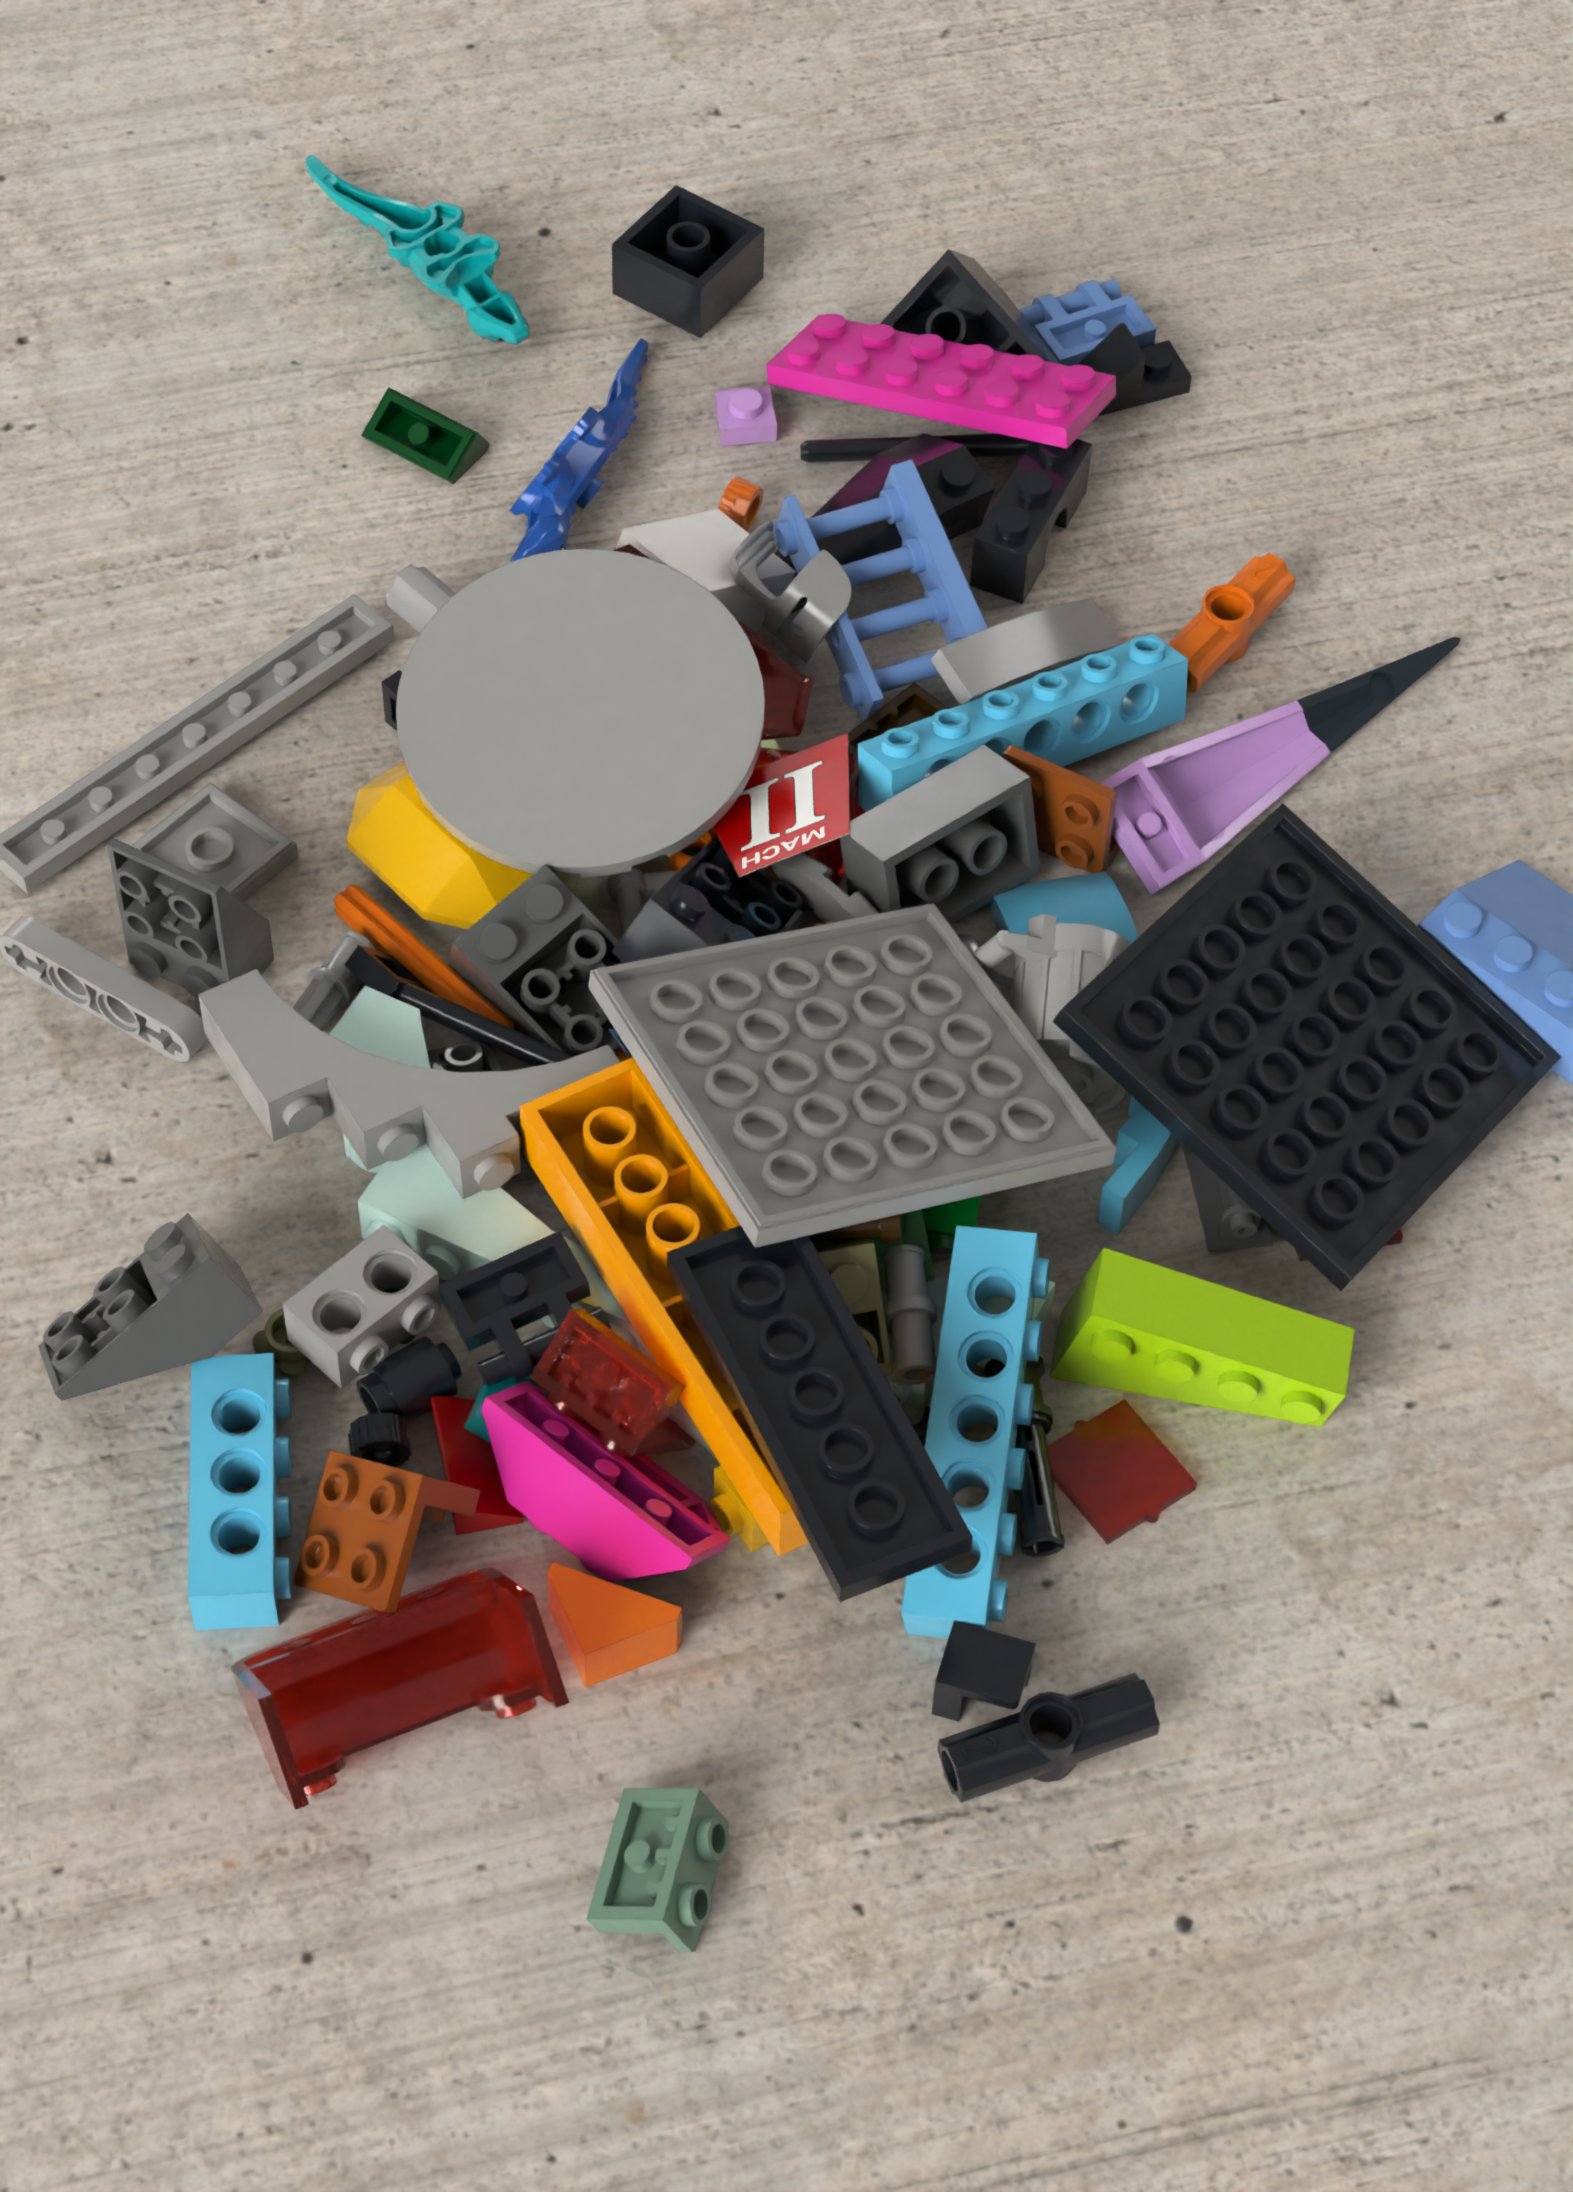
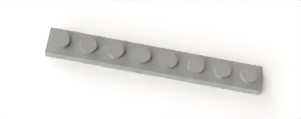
[0,594,395,894]

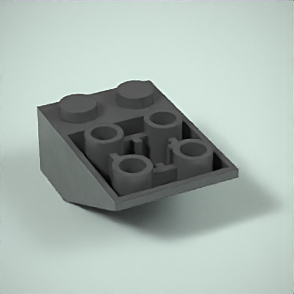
[107,838,274,999]
[449,864,625,1057]
[38,1213,263,1401]

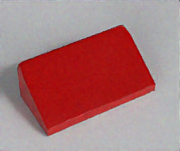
[430,1396,524,1535]

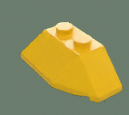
[346,761,533,929]

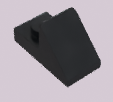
[1078,323,1192,417]

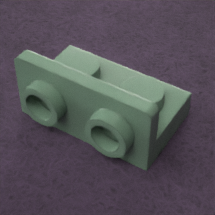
[586,1788,729,1952]

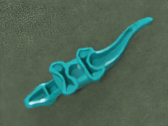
[306,155,530,345]

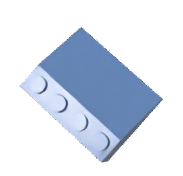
[1418,860,1573,1085]

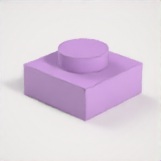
[714,386,777,446]

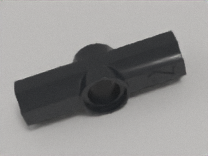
[938,1673,1160,1803]

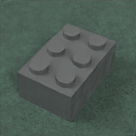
[840,745,1041,925]

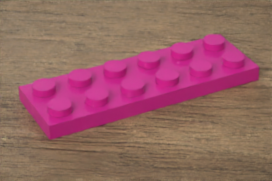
[766,314,1116,449]

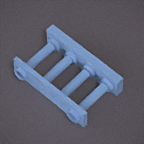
[773,459,988,722]

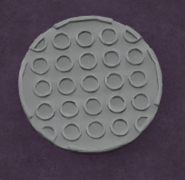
[396,549,765,878]

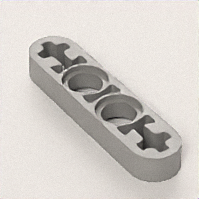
[0,916,208,1063]

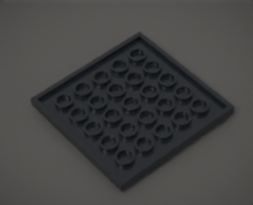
[1052,803,1561,1291]

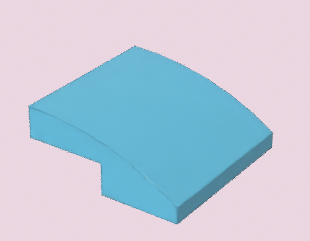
[989,872,1139,944]

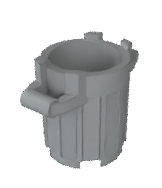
[972,913,1131,1115]

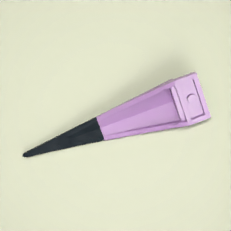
[1100,637,1460,895]

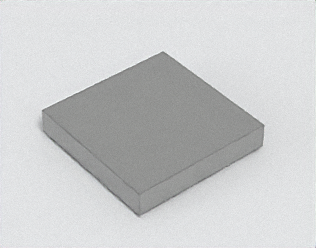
[131,782,298,902]

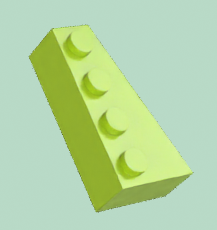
[1049,1247,1355,1427]

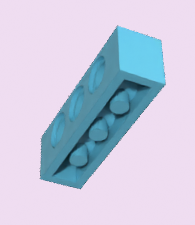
[188,1353,292,1631]

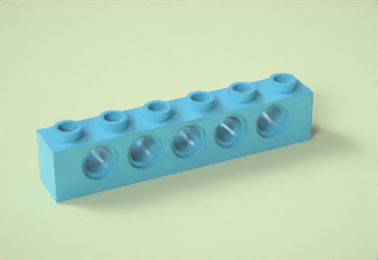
[858,633,1188,812]
[901,1225,1050,1639]

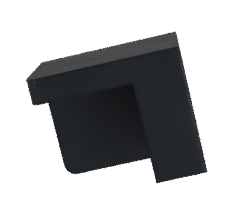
[932,1621,1036,1722]

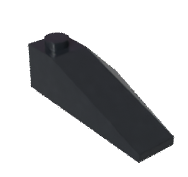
[880,249,1060,364]

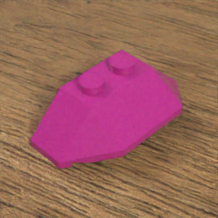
[481,1381,730,1582]

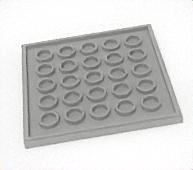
[588,903,1117,1248]

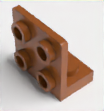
[1002,745,1121,873]
[294,1450,481,1614]

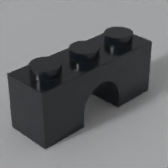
[970,439,1092,604]

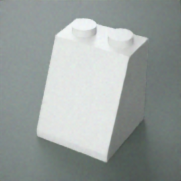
[615,508,796,638]

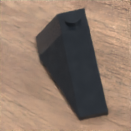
[774,433,995,613]

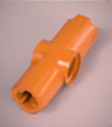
[1168,552,1295,693]

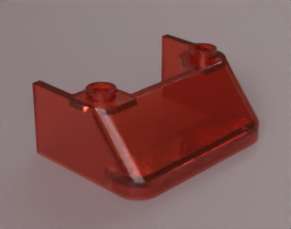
[231,1568,569,1810]

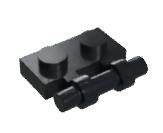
[438,1231,611,1388]

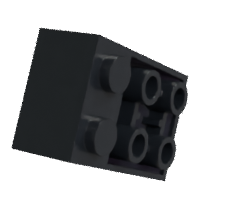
[612,835,814,963]

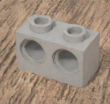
[283,1225,441,1389]

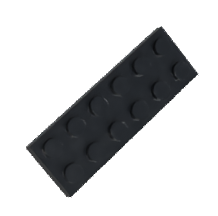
[667,1226,973,1602]

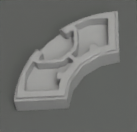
[771,853,879,923]

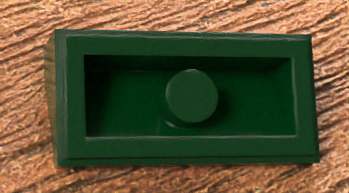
[361,387,490,484]

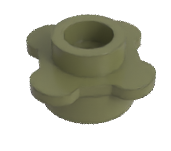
[253,1309,310,1378]

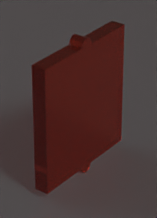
[1047,1399,1197,1545]

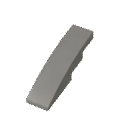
[931,598,1122,705]

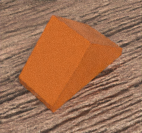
[547,1562,682,1688]

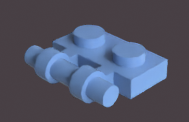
[1018,279,1156,366]

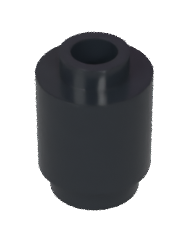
[356,1336,462,1423]

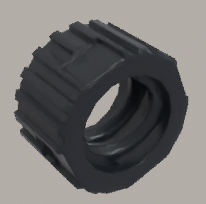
[348,1413,411,1467]

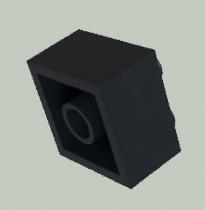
[612,185,765,338]

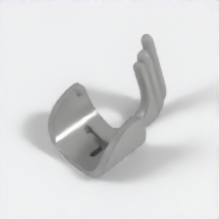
[730,519,852,663]

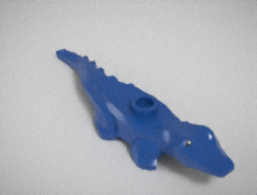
[509,338,648,563]

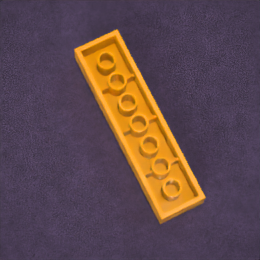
[519,1057,809,1556]

